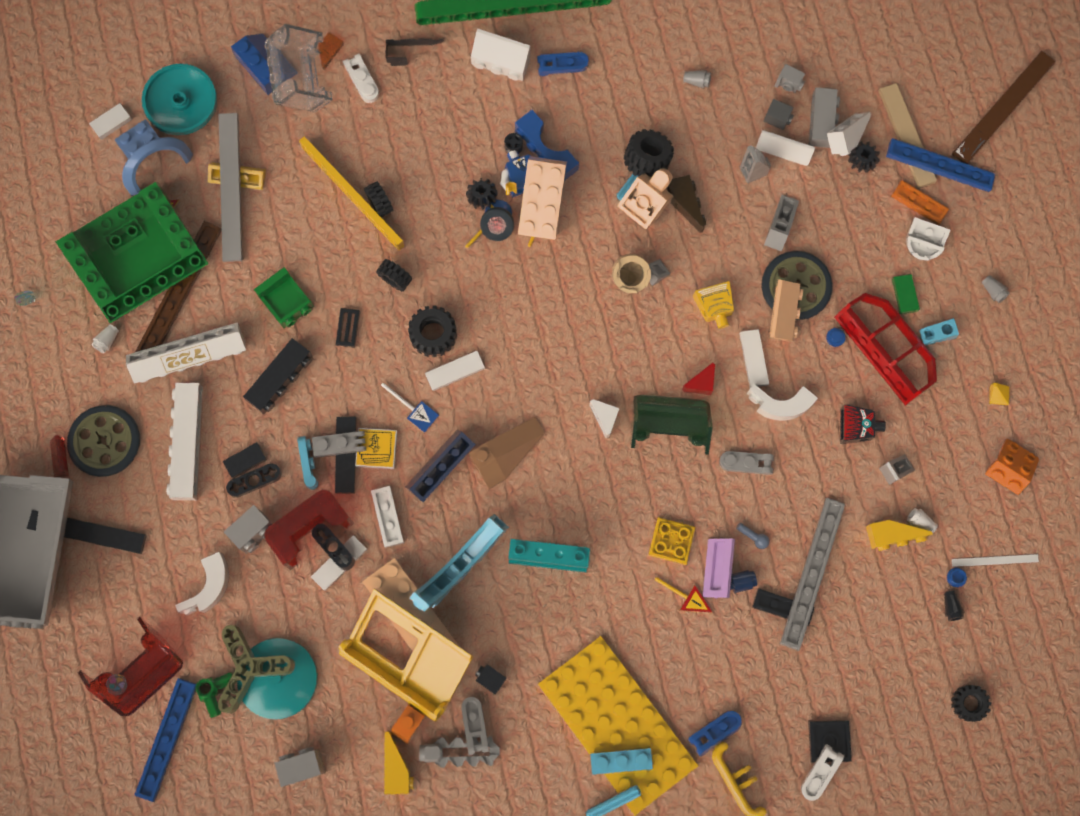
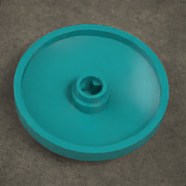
[142,64,217,135]
[237,638,318,719]

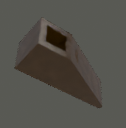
[667,175,706,233]

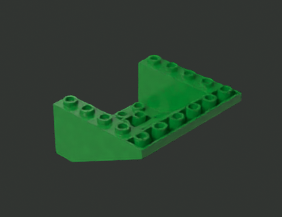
[56,182,209,323]

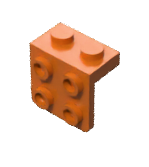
[985,439,1039,495]

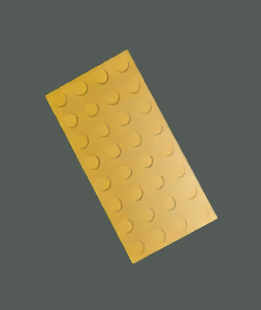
[538,636,698,816]

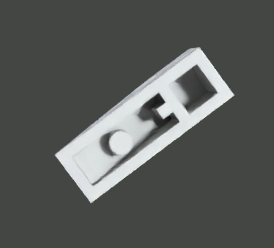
[827,112,871,156]

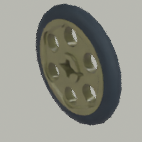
[761,251,833,320]
[67,405,140,477]

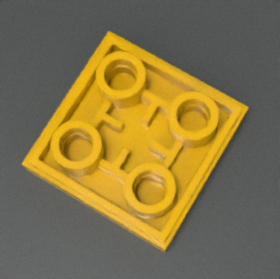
[648,517,695,565]

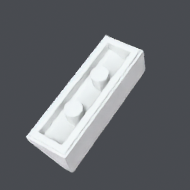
[756,130,815,166]

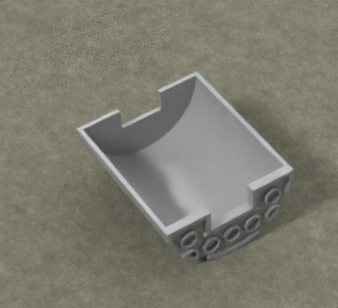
[0,475,73,629]

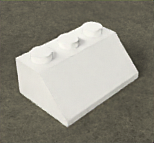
[471,29,530,81]

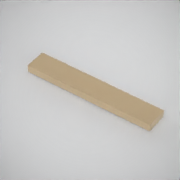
[878,83,937,189]

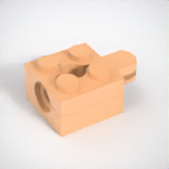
[618,169,674,229]

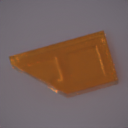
[318,32,344,70]

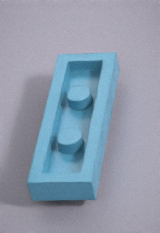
[590,748,653,775]

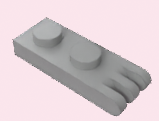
[312,431,366,458]

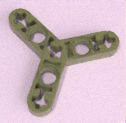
[218,625,295,714]

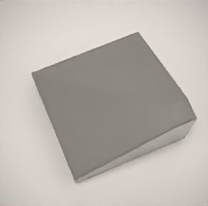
[648,259,670,286]

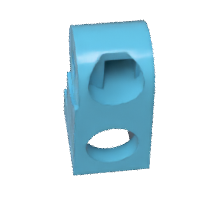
[919,318,959,346]

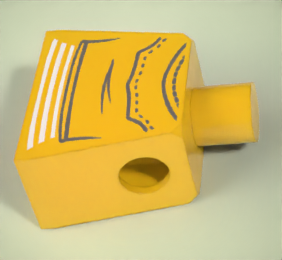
[693,281,734,329]

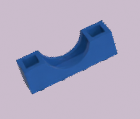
[515,110,579,181]

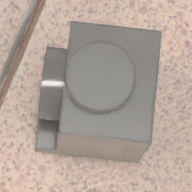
[775,64,805,93]

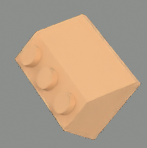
[769,280,803,342]

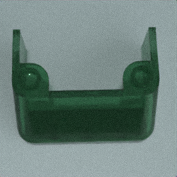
[631,395,713,455]

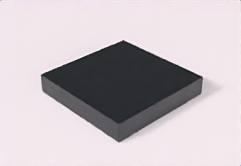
[808,721,852,762]

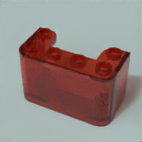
[264,490,354,570]

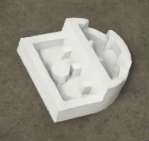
[906,217,950,261]

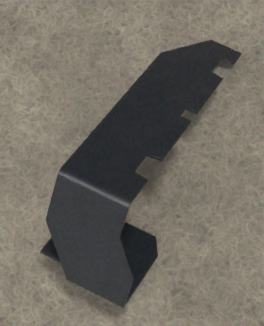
[385,38,444,66]

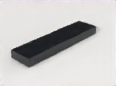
[335,417,356,494]

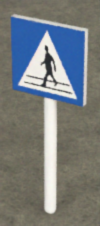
[381,383,439,433]

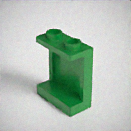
[254,267,314,329]

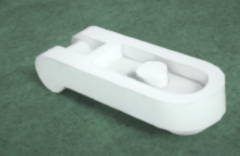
[343,53,379,103]
[801,744,844,801]

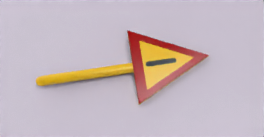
[655,577,713,613]

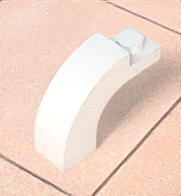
[747,384,818,421]
[175,552,229,615]

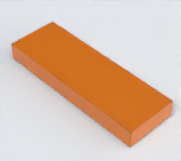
[891,180,949,225]

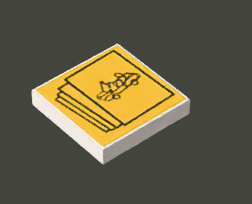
[355,428,397,469]

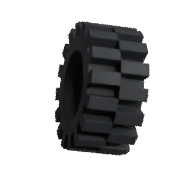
[364,181,394,217]
[376,259,413,292]
[951,685,991,722]

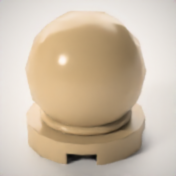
[612,254,651,293]

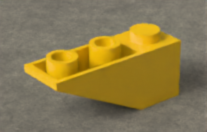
[866,520,933,551]

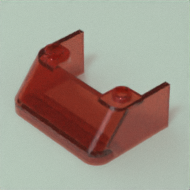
[78,617,183,717]

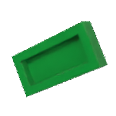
[892,274,920,314]

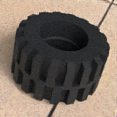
[624,129,674,177]
[408,305,457,357]

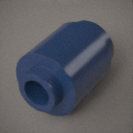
[730,570,757,593]

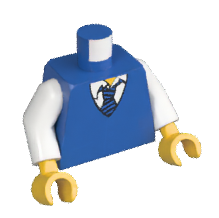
[500,150,530,198]

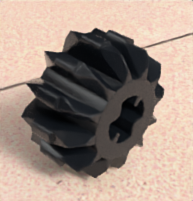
[848,141,880,173]
[466,178,498,210]

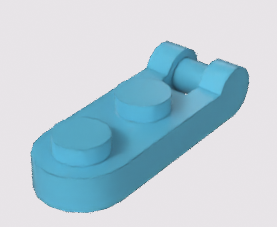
[297,436,319,490]

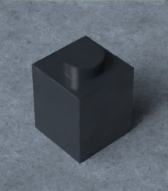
[475,664,507,695]

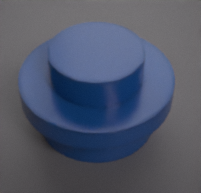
[826,328,846,347]
[947,568,967,587]

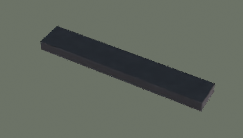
[27,510,147,554]

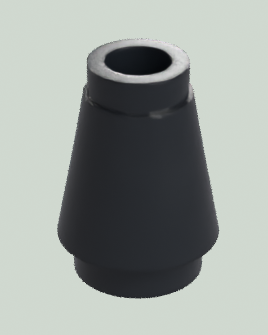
[944,591,965,621]

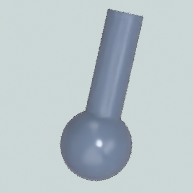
[736,523,770,549]

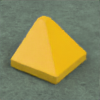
[989,383,1009,405]

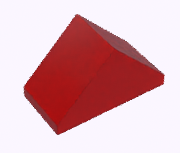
[682,362,715,395]

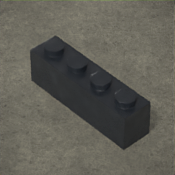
[243,338,312,415]

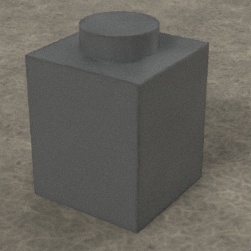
[763,99,794,130]

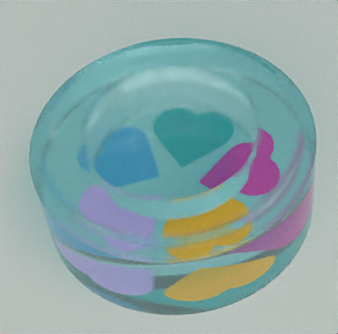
[14,290,36,306]
[106,674,127,695]

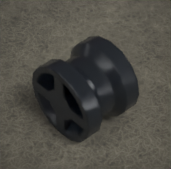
[504,133,523,154]

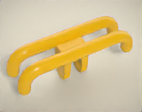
[712,742,767,816]

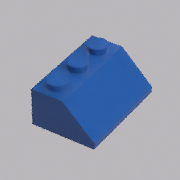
[231,34,297,95]

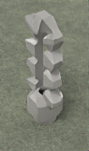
[419,737,500,768]

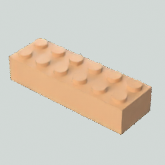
[362,558,459,651]

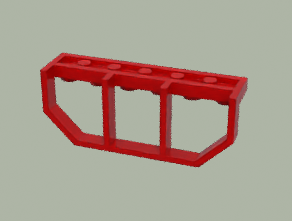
[834,293,937,406]

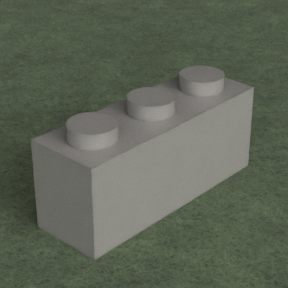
[809,87,840,148]

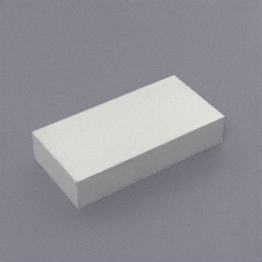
[89,103,132,140]

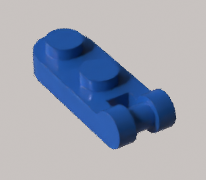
[537,52,589,76]
[688,711,742,756]

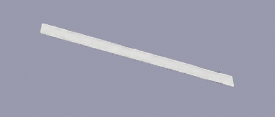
[951,554,1039,567]

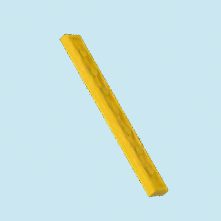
[299,136,404,251]

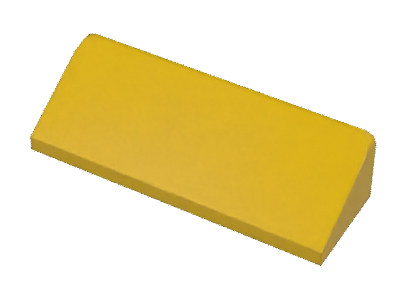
[207,162,266,190]

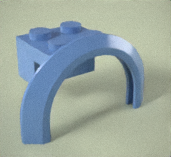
[114,119,193,195]

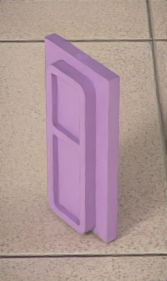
[703,538,735,598]

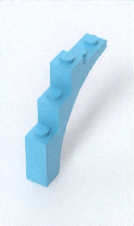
[410,514,509,612]

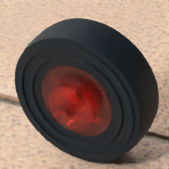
[480,207,514,241]

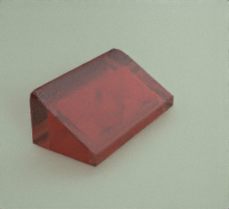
[50,435,69,478]

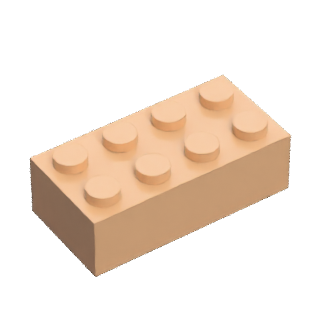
[518,156,567,240]

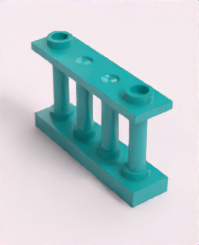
[508,539,590,573]

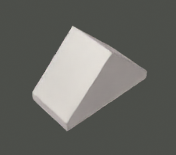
[589,399,619,438]

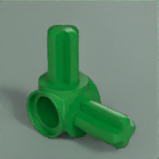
[196,672,233,718]

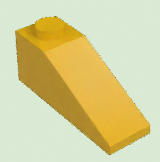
[384,732,414,794]

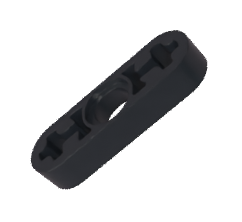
[226,464,282,498]
[312,524,355,571]

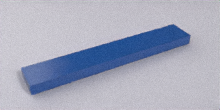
[886,138,995,192]
[134,678,196,802]

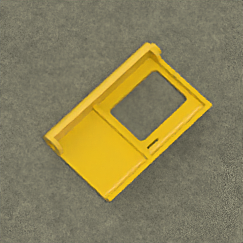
[339,589,473,722]

